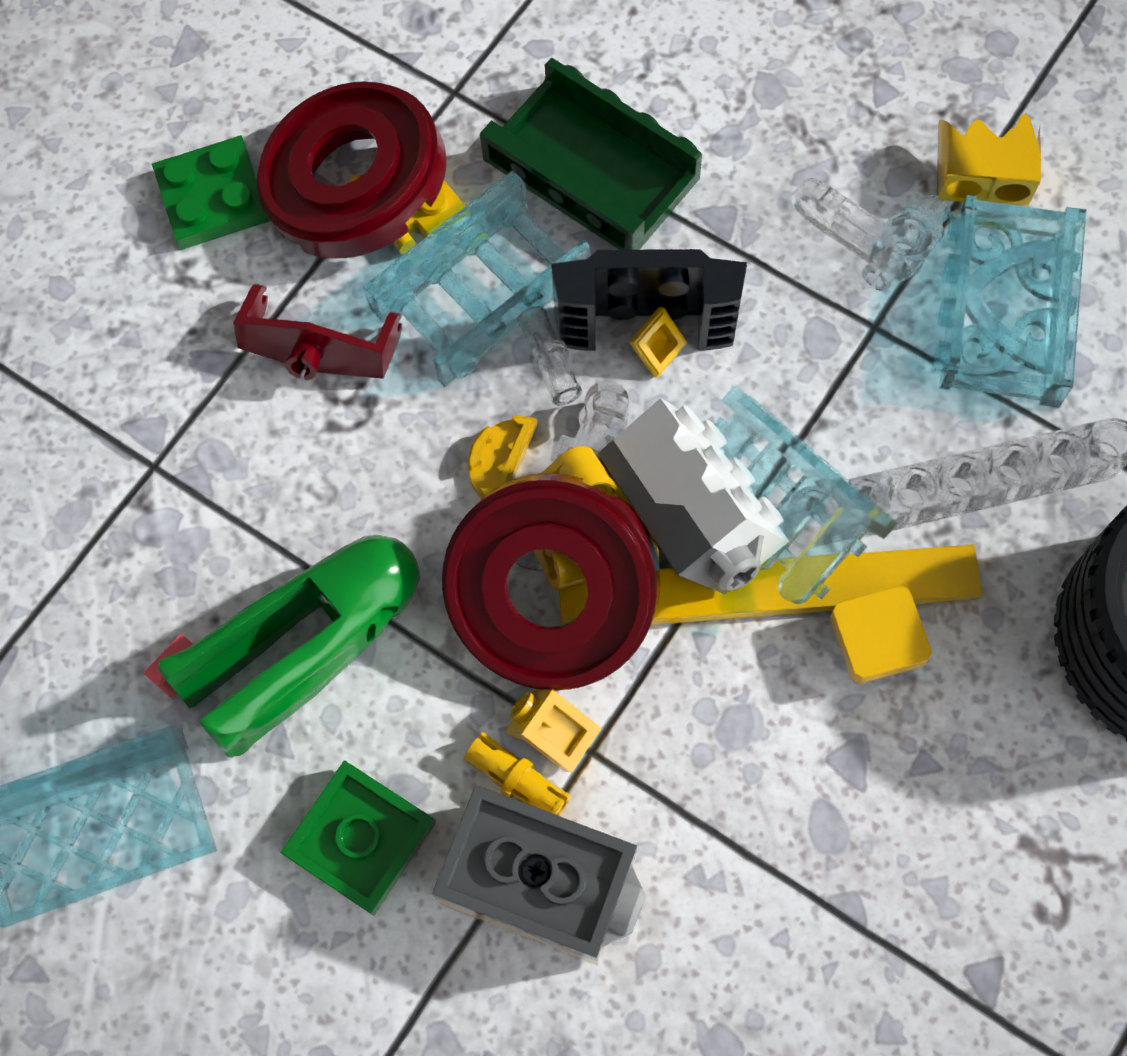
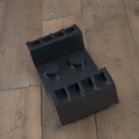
[551,249,747,351]

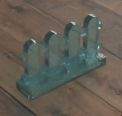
[714,385,898,604]

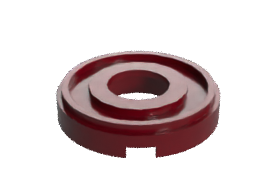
[257,81,447,259]
[442,473,660,691]

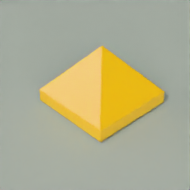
[629,307,688,378]

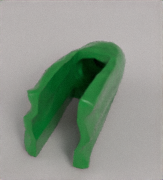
[158,534,420,758]

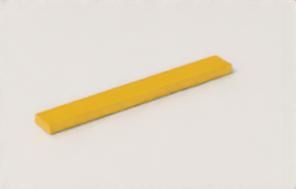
[559,544,983,625]

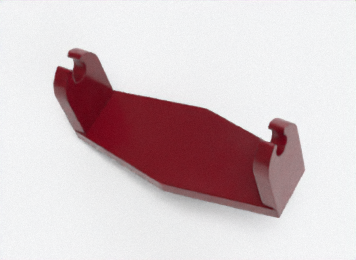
[233,284,402,380]

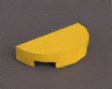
[467,415,538,499]

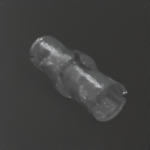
[517,306,582,406]

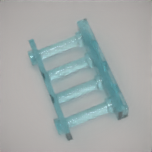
[363,170,590,387]

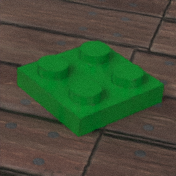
[152,135,270,250]
[280,760,436,916]

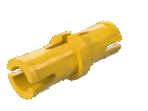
[463,732,571,816]

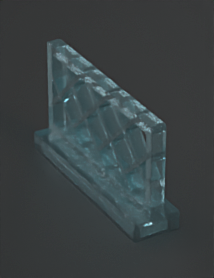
[0,726,217,928]

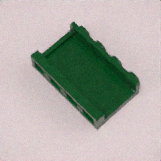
[480,58,702,250]

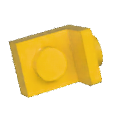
[506,689,601,773]

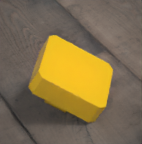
[830,585,932,684]

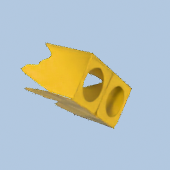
[937,113,1041,206]

